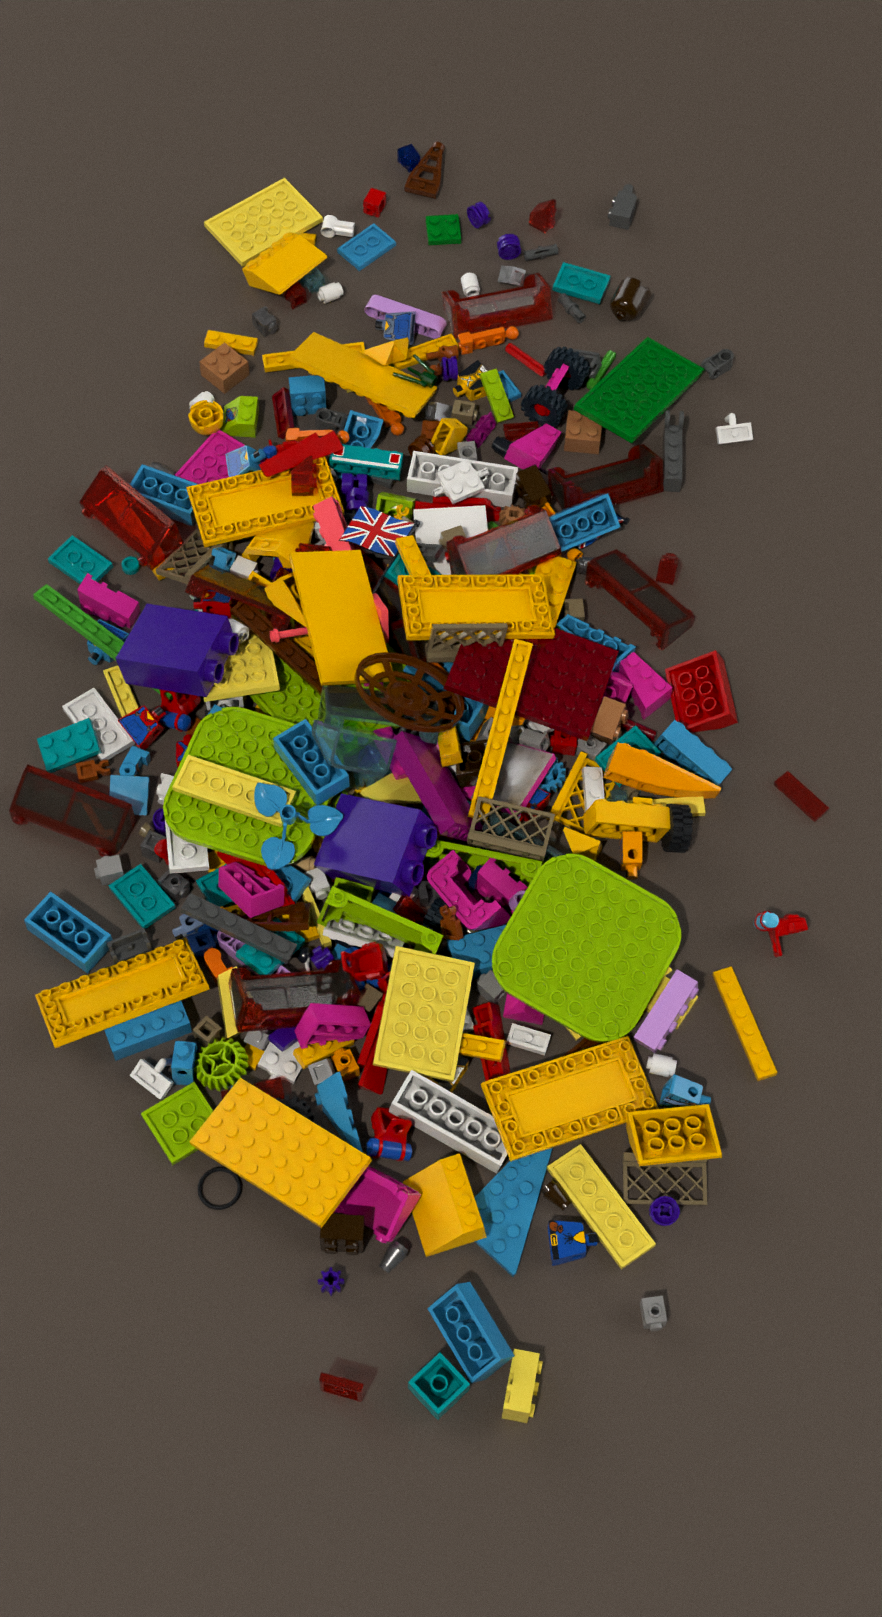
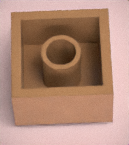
[199,342,249,394]
[564,410,602,454]
[591,696,629,745]

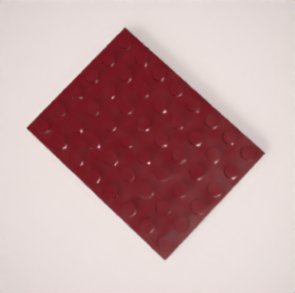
[444,628,619,741]

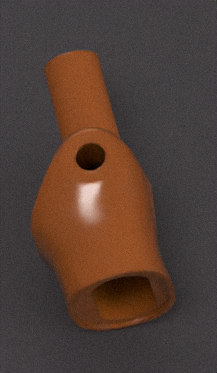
[426,345,459,364]

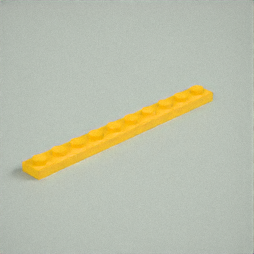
[468,639,533,821]

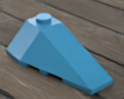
[335,410,384,480]

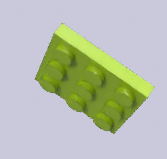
[141,1082,213,1166]

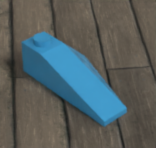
[314,1072,363,1152]

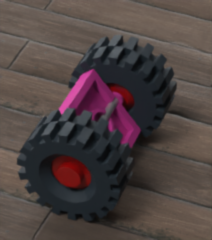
[521,346,590,427]

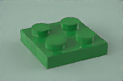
[425,214,461,245]

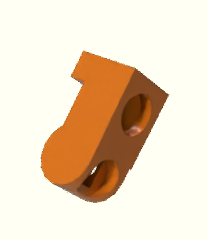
[204,948,233,986]

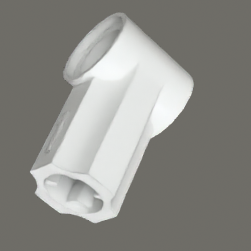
[321,215,355,238]

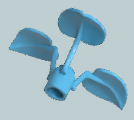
[254,782,343,870]

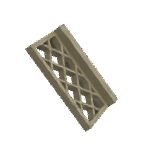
[156,529,233,591]
[425,623,508,662]
[467,796,555,862]
[622,1152,707,1206]

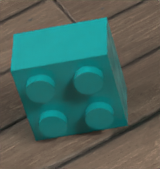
[408,1352,470,1420]

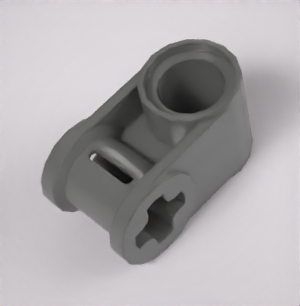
[700,349,734,380]
[315,408,348,434]

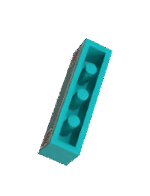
[329,443,403,481]

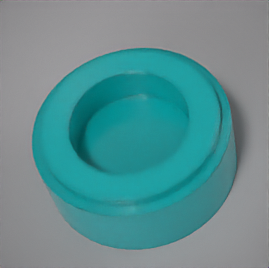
[121,556,140,575]

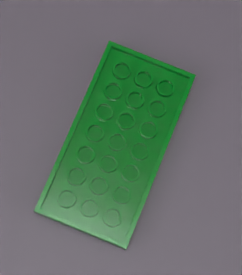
[574,337,704,443]

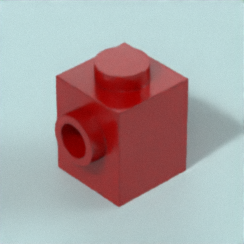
[549,730,577,756]

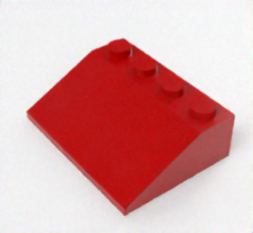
[665,650,738,733]

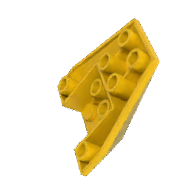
[241,521,316,569]

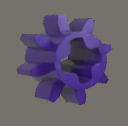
[310,945,335,971]
[318,1267,344,1296]

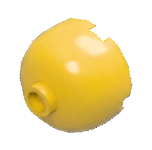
[188,400,224,435]

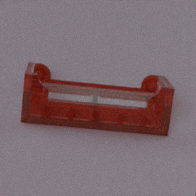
[442,273,553,338]

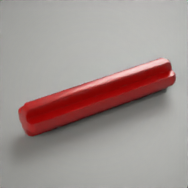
[505,343,547,377]

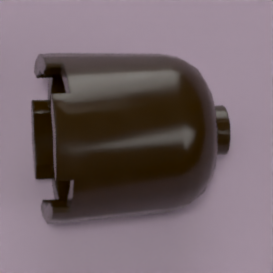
[610,277,651,321]

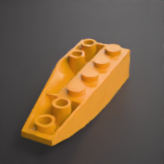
[603,742,721,799]

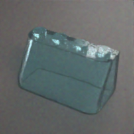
[312,720,397,776]

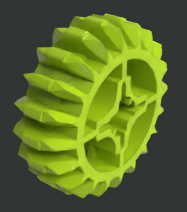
[194,1037,249,1092]

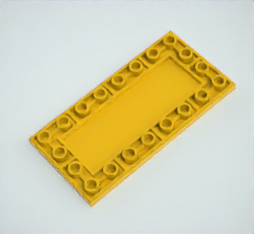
[288,332,437,418]
[186,456,344,548]
[289,550,393,686]
[397,574,555,640]
[35,938,209,1048]
[480,1036,659,1162]

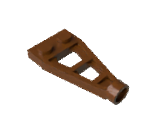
[404,142,445,199]
[234,902,312,932]

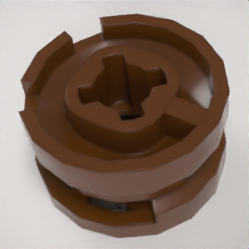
[408,436,436,457]

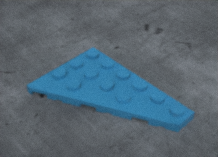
[474,1148,553,1277]

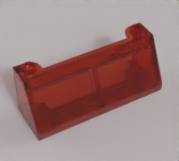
[79,465,184,571]

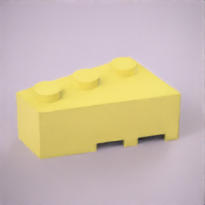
[217,966,264,1040]
[502,1349,543,1423]

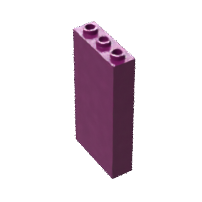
[388,731,485,842]

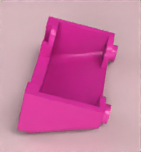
[427,850,511,931]
[333,1165,421,1244]

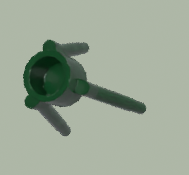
[393,354,438,388]

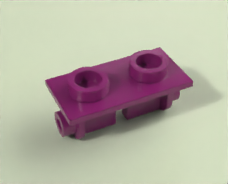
[466,412,497,448]

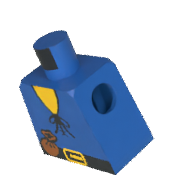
[547,1220,597,1266]

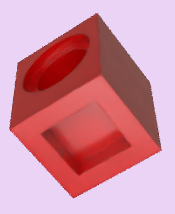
[363,188,386,218]

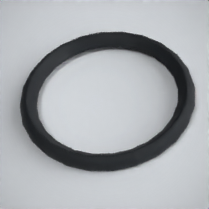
[197,1167,242,1210]

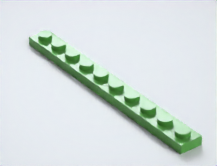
[33,584,179,701]

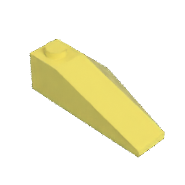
[360,773,424,808]

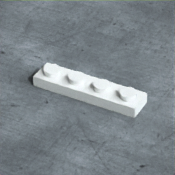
[582,767,607,841]

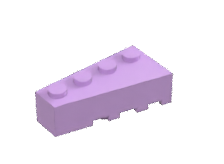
[634,969,699,1053]

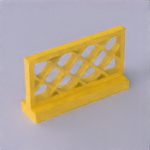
[546,751,615,834]

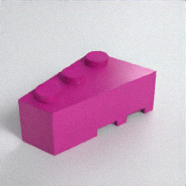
[504,423,561,470]
[77,573,141,629]
[618,652,673,720]
[477,858,528,916]
[218,862,285,918]
[294,1003,371,1049]

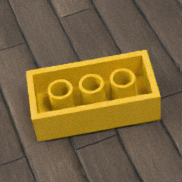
[583,799,671,843]

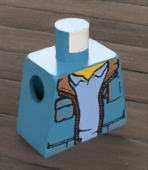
[659,1074,711,1108]

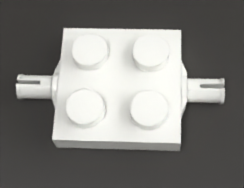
[432,460,489,504]
[257,1041,302,1089]

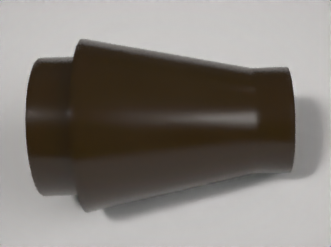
[541,1180,571,1211]

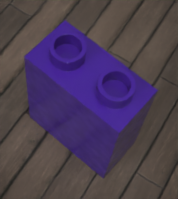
[115,604,239,697]
[314,793,437,897]

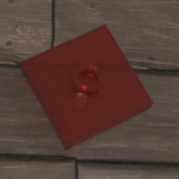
[319,1372,364,1402]

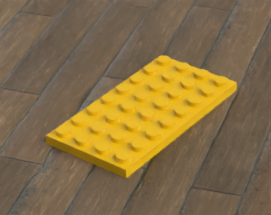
[189,1078,372,1228]

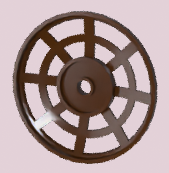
[354,652,464,733]

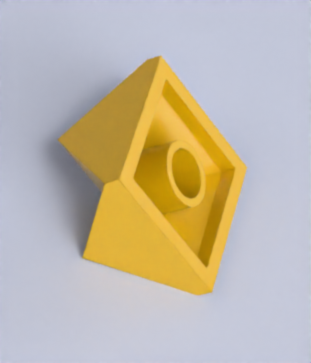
[364,337,409,366]
[563,827,603,861]

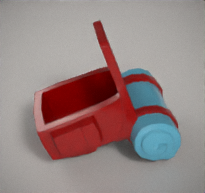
[754,911,808,958]

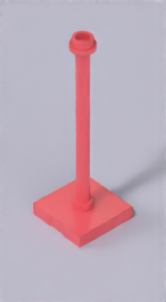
[270,593,389,643]

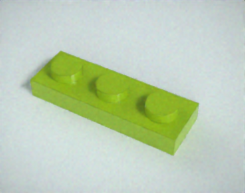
[479,368,514,424]

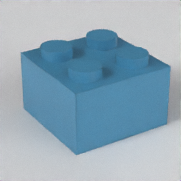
[289,375,326,416]

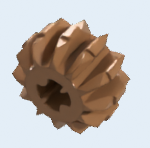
[499,504,529,533]

